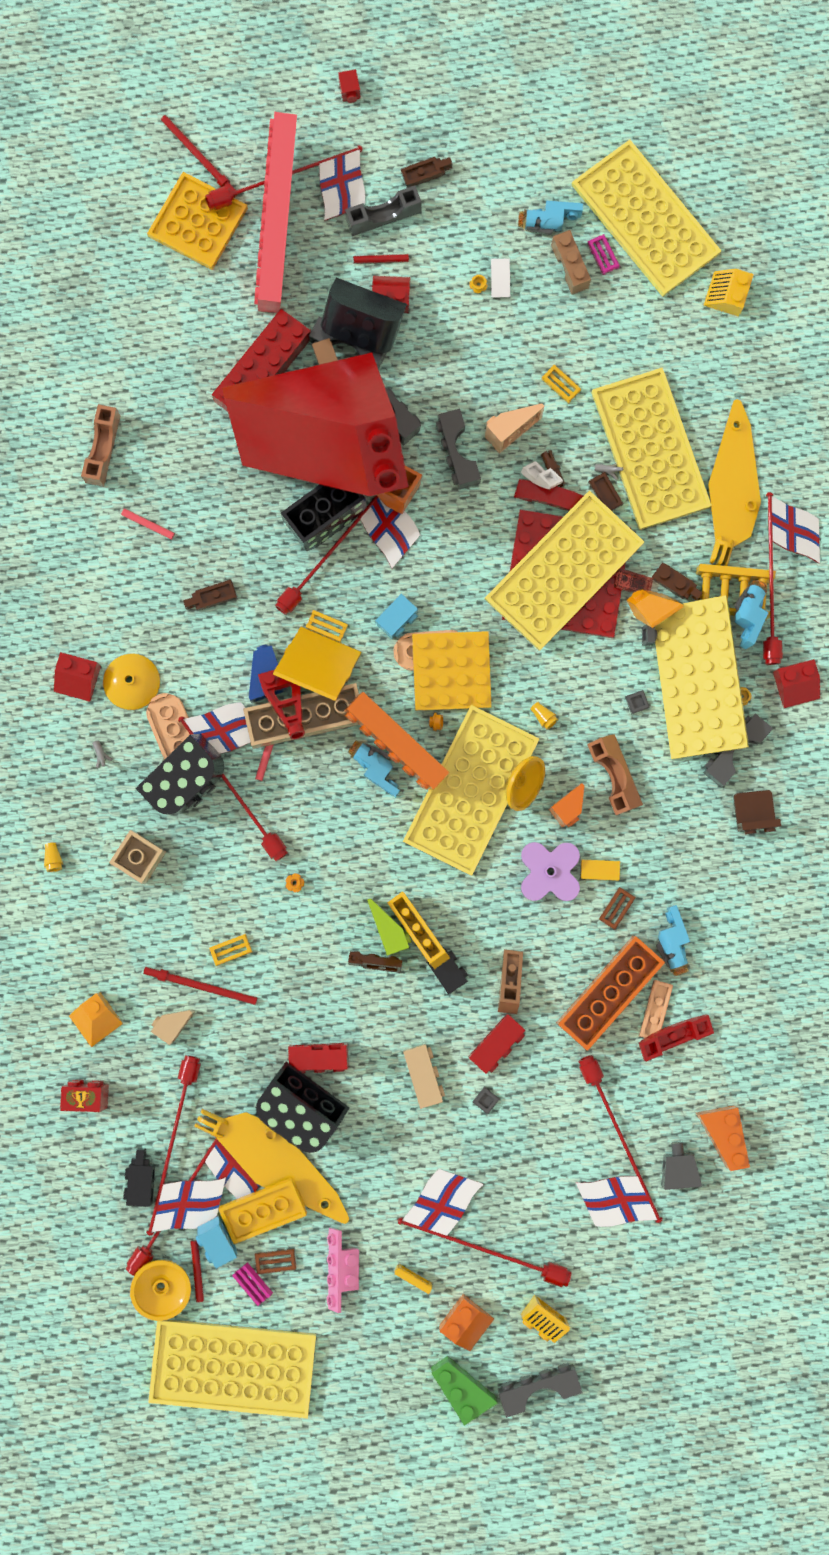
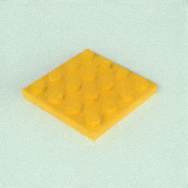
[147,172,248,270]
[412,631,491,711]

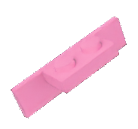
[327,1228,359,1313]

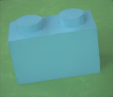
[375,594,418,639]
[196,1216,237,1268]

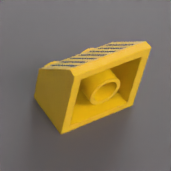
[703,269,754,317]
[521,1294,570,1343]

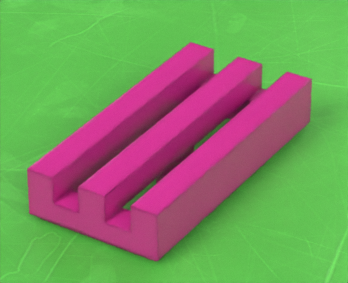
[587,234,620,275]
[232,1262,273,1306]

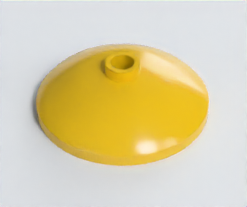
[103,654,160,710]
[506,756,545,811]
[130,1260,191,1321]

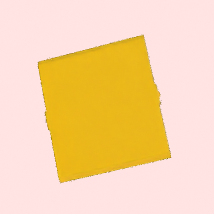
[273,626,362,701]

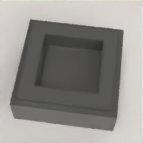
[625,690,650,715]
[472,1086,500,1114]

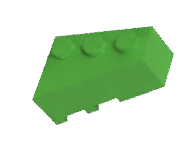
[431,1356,498,1426]

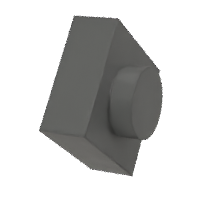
[642,625,657,646]

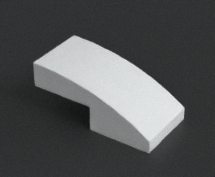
[491,259,510,297]
[521,461,563,489]

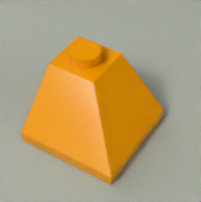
[627,589,683,628]
[69,992,123,1047]

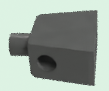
[661,1142,702,1190]

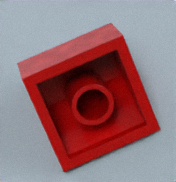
[372,276,410,313]
[54,652,101,702]
[773,659,820,708]

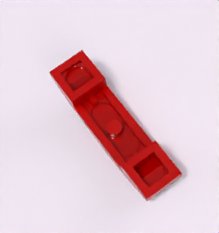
[514,479,583,512]
[639,1015,714,1062]

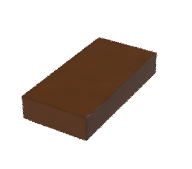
[588,472,623,511]

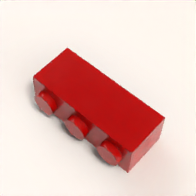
[468,1014,525,1074]

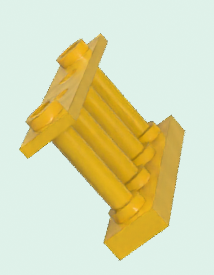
[696,564,776,621]

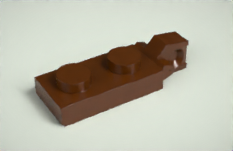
[401,157,452,188]
[652,562,703,601]
[183,580,237,610]
[348,951,402,973]

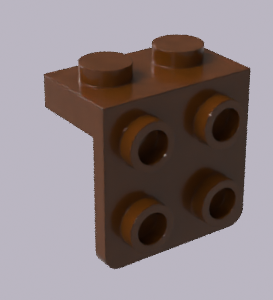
[733,790,781,835]

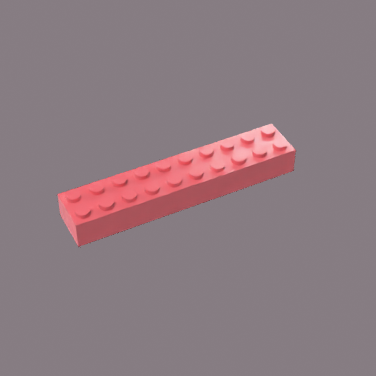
[254,112,297,313]

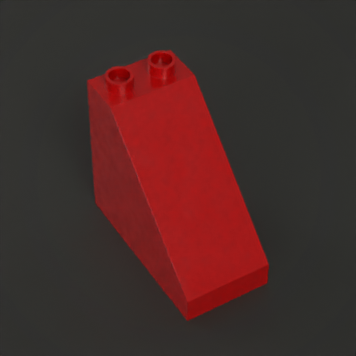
[222,352,409,496]

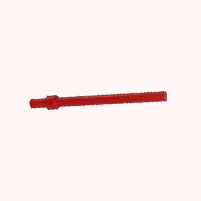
[161,115,238,198]
[143,967,258,1005]

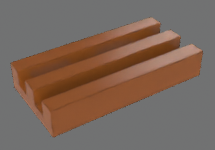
[598,887,636,930]
[255,1248,296,1274]

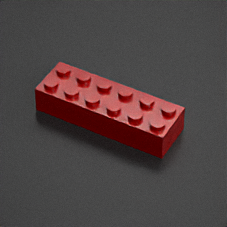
[212,309,311,412]

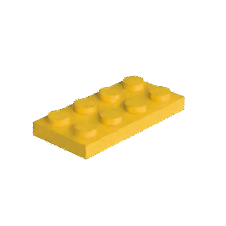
[218,1177,307,1244]

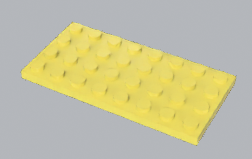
[572,139,721,297]
[591,367,712,531]
[485,491,644,651]
[655,595,749,759]
[403,705,539,876]
[148,1319,316,1418]

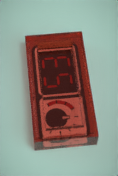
[614,568,653,593]

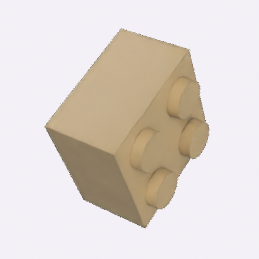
[109,830,166,884]

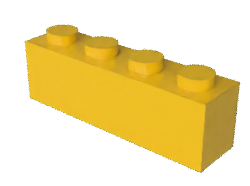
[387,891,450,969]

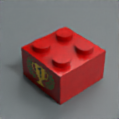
[60,1079,109,1112]

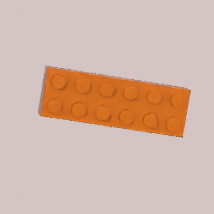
[344,692,449,790]
[556,936,665,1051]

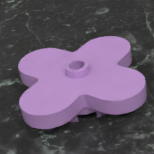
[521,842,580,901]

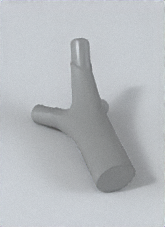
[595,463,623,480]
[92,740,112,768]

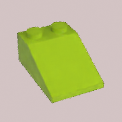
[367,899,412,956]

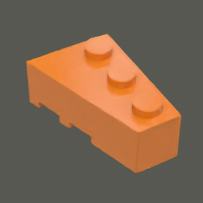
[695,1105,750,1171]

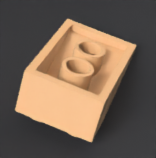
[485,404,545,454]

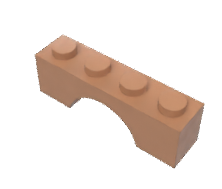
[81,404,121,487]
[587,734,643,815]

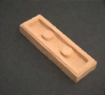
[639,980,673,1038]

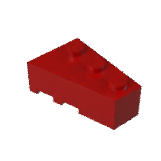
[288,1043,349,1073]

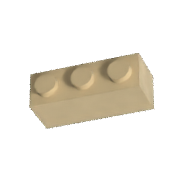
[403,1043,445,1109]

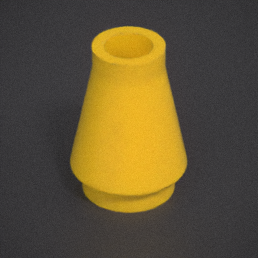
[530,702,558,730]
[44,842,63,872]

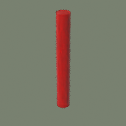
[353,254,409,264]
[190,1240,204,1302]

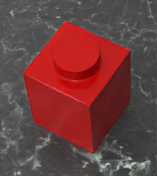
[338,69,361,103]

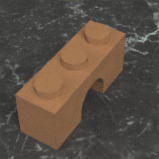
[551,230,591,295]

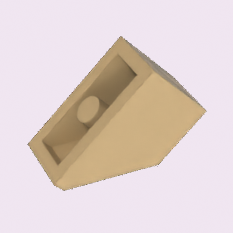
[151,1009,195,1045]

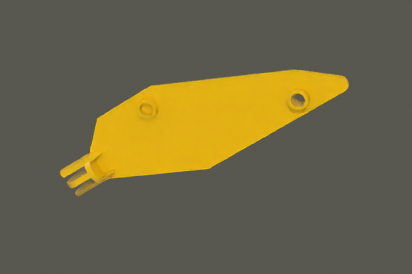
[708,399,761,566]
[194,1109,349,1224]

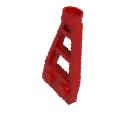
[258,670,305,739]

